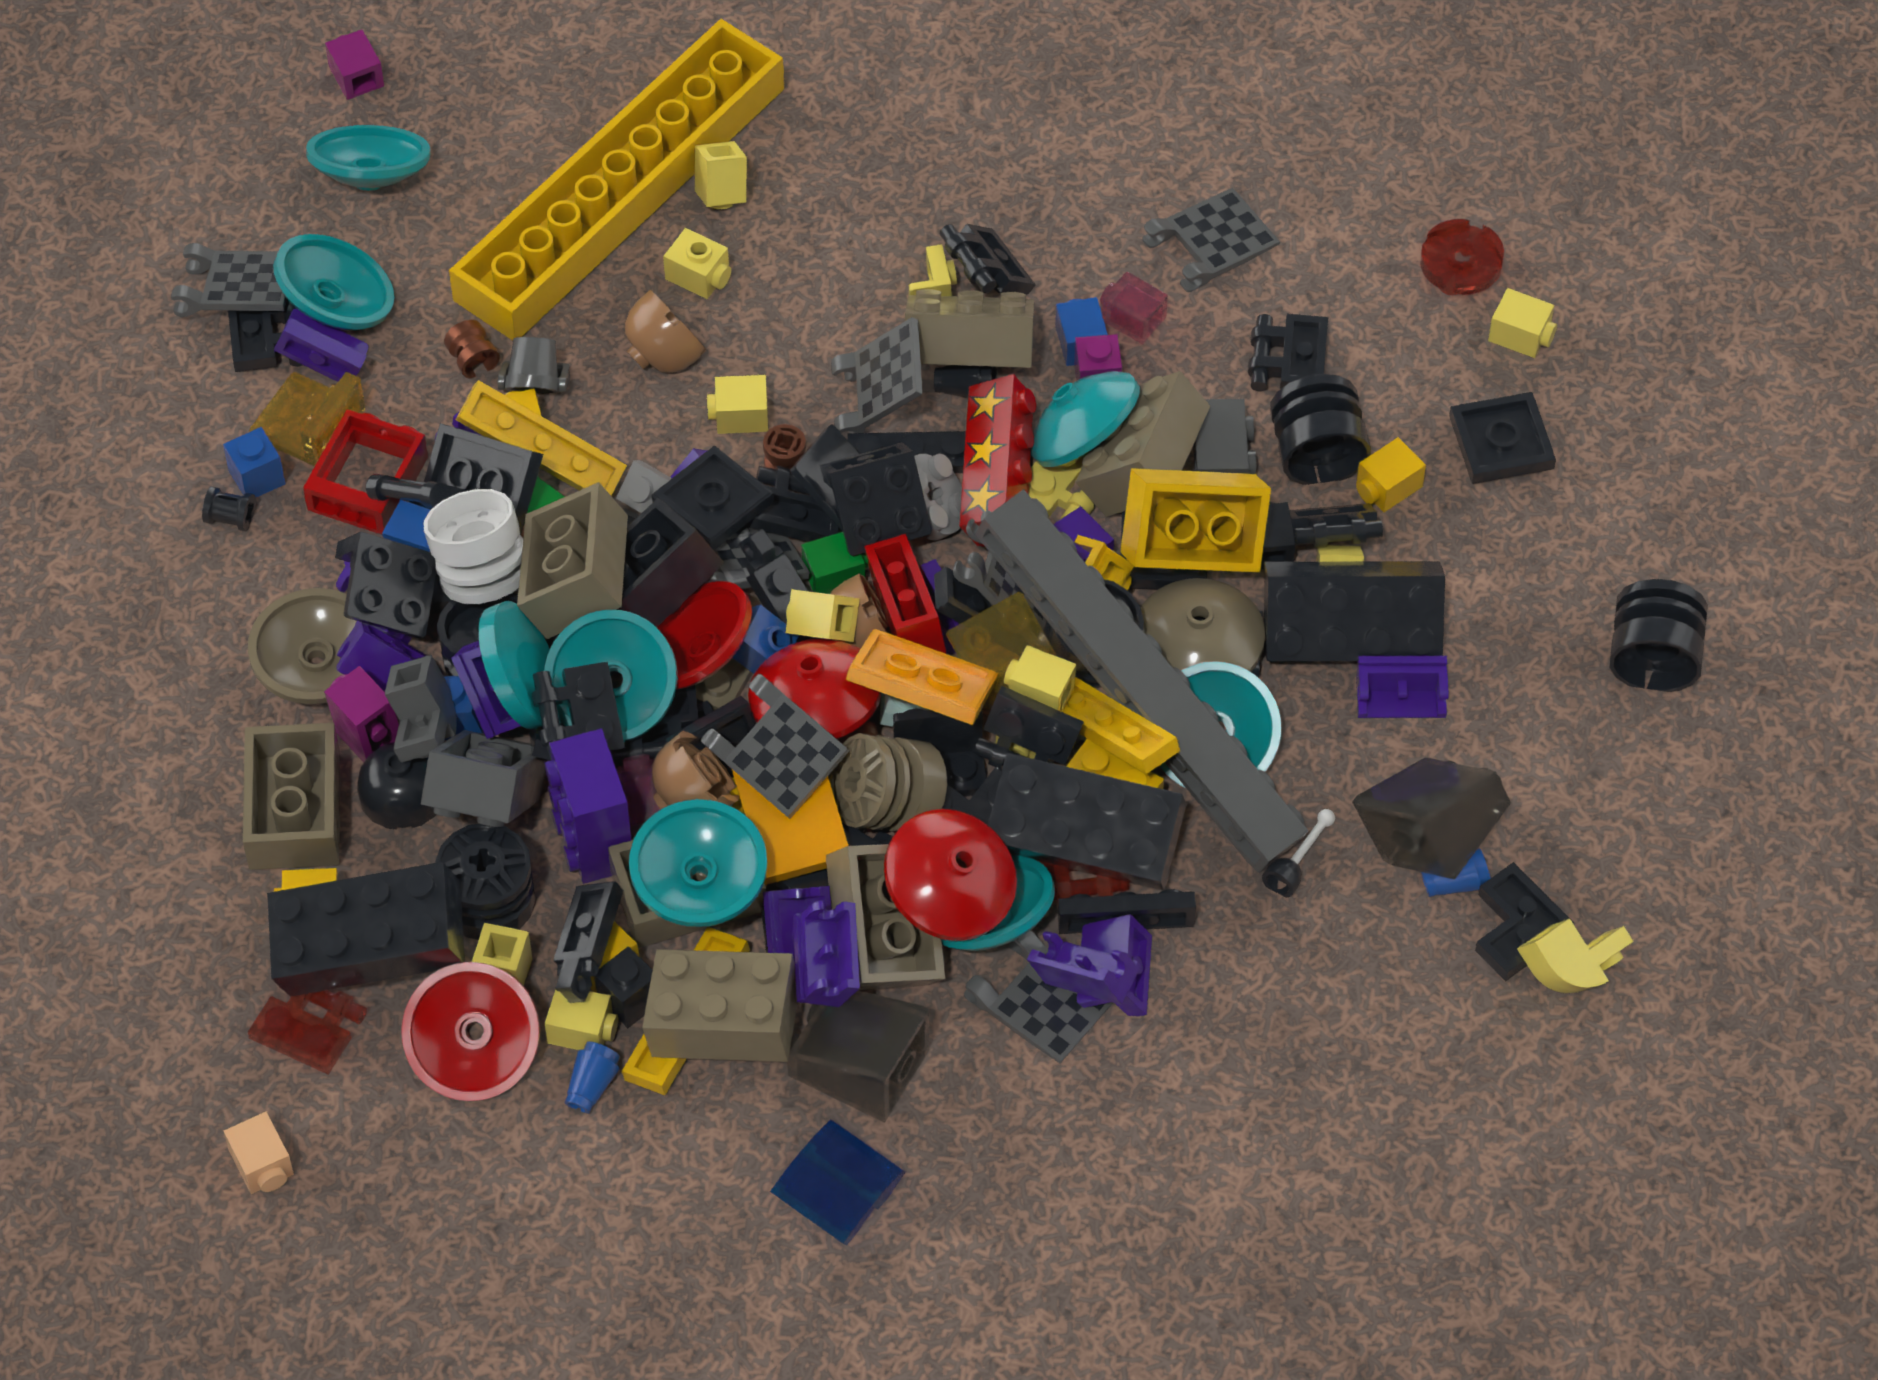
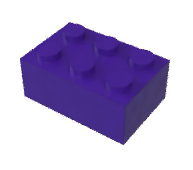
[544,728,631,884]

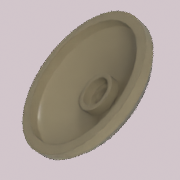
[1140,578,1265,672]
[248,588,357,704]

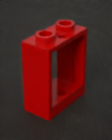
[303,409,428,535]

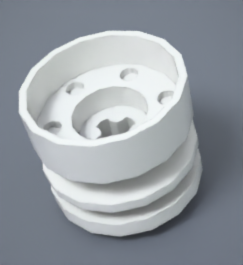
[424,489,523,604]

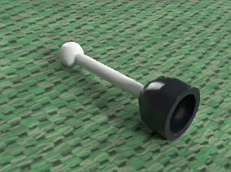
[1262,809,1335,898]

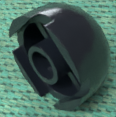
[357,742,437,830]

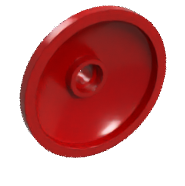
[657,581,752,690]
[748,639,882,739]
[884,809,1017,941]
[401,962,540,1101]

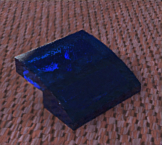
[770,1119,906,1246]

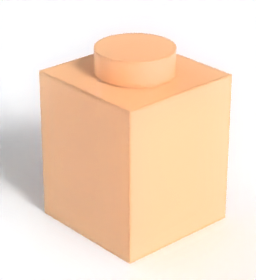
[224,1111,294,1194]

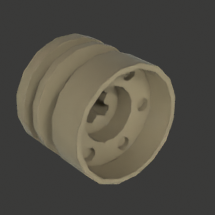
[829,733,947,832]

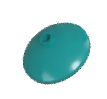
[306,125,430,191]
[273,234,394,330]
[1031,371,1140,467]
[544,610,678,742]
[1160,661,1282,788]
[629,799,767,927]
[941,855,1055,951]

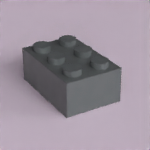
[421,730,548,827]

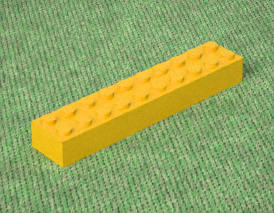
[449,19,784,341]

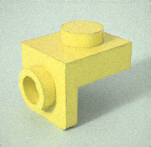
[909,244,957,296]

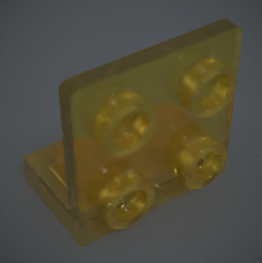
[249,372,365,466]
[946,592,1057,712]

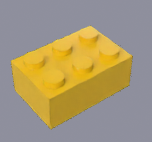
[1120,468,1271,572]

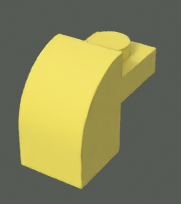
[1517,919,1634,993]

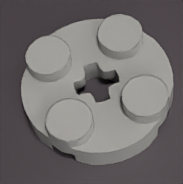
[914,454,962,540]

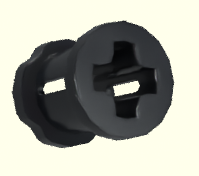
[202,486,256,532]

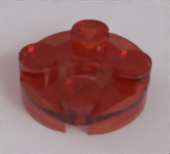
[1420,219,1504,296]

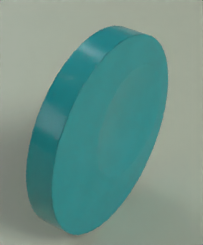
[479,601,550,729]

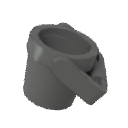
[498,337,570,394]

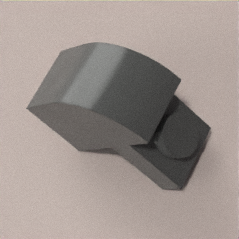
[385,655,457,762]

